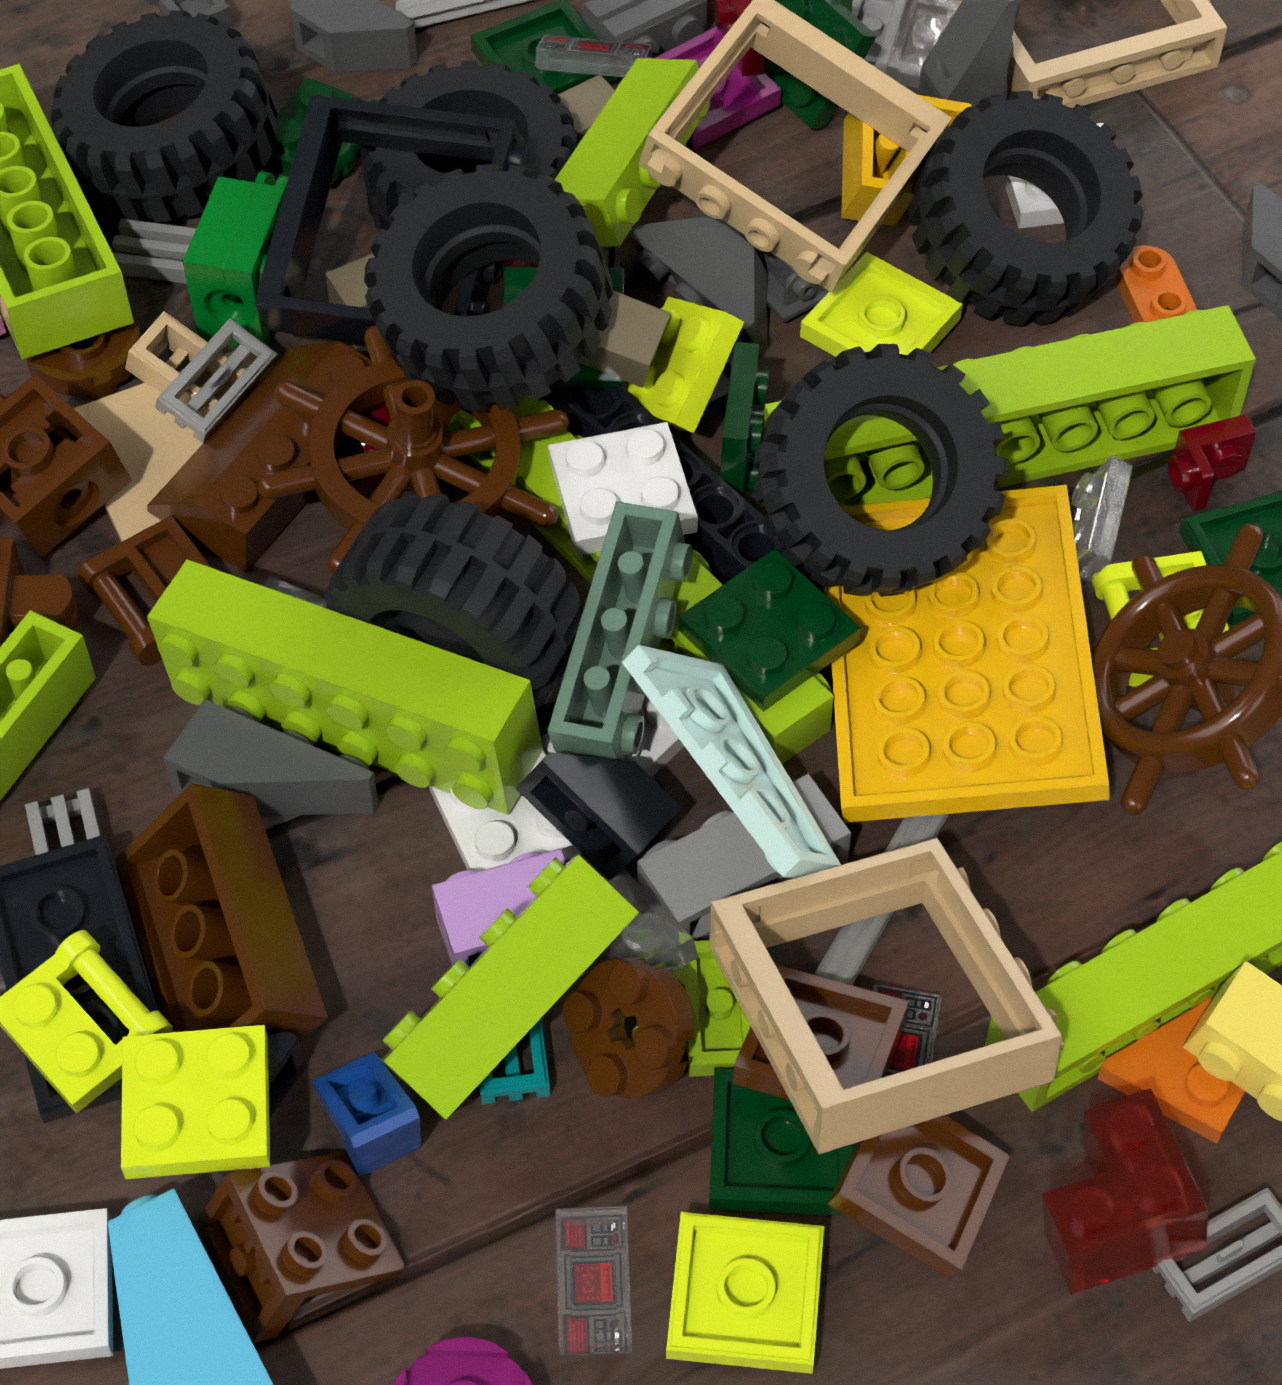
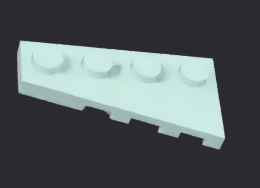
[622,645,841,879]

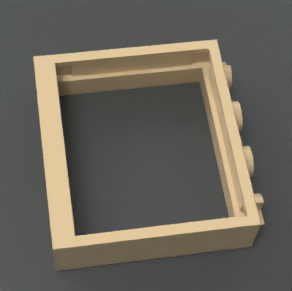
[639,0,952,293]
[946,0,1227,109]
[709,838,1064,1154]

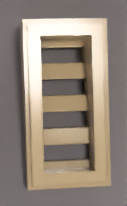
[125,311,260,422]

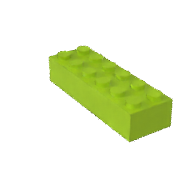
[0,64,134,360]
[147,559,543,815]

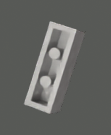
[637,774,851,954]

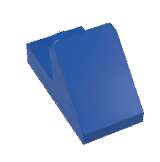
[311,1052,421,1177]

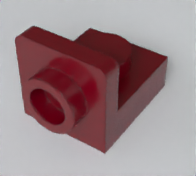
[1168,414,1256,511]

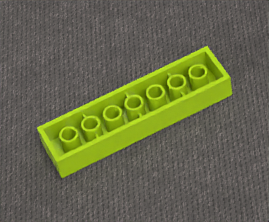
[763,305,1256,507]

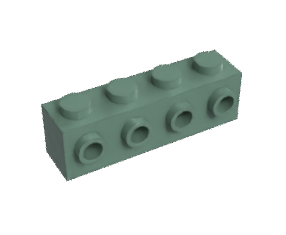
[547,501,693,760]

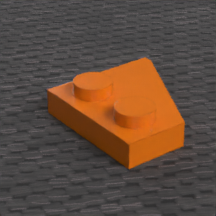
[1097,995,1246,1144]

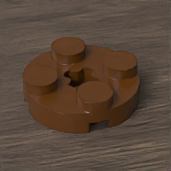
[27,322,141,400]
[562,956,695,1099]

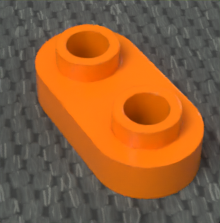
[1116,245,1197,323]

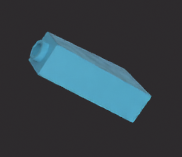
[107,1188,273,1385]

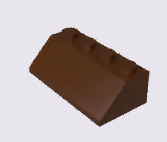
[147,341,372,573]
[115,783,328,1043]

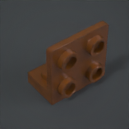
[195,1152,404,1343]

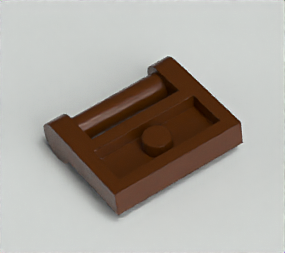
[78,515,212,666]

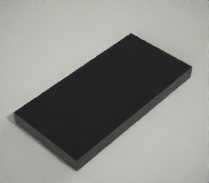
[0,834,158,1123]

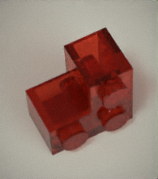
[1042,1088,1208,1295]

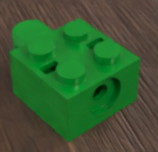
[182,171,289,347]

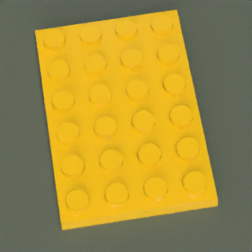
[827,485,1109,823]

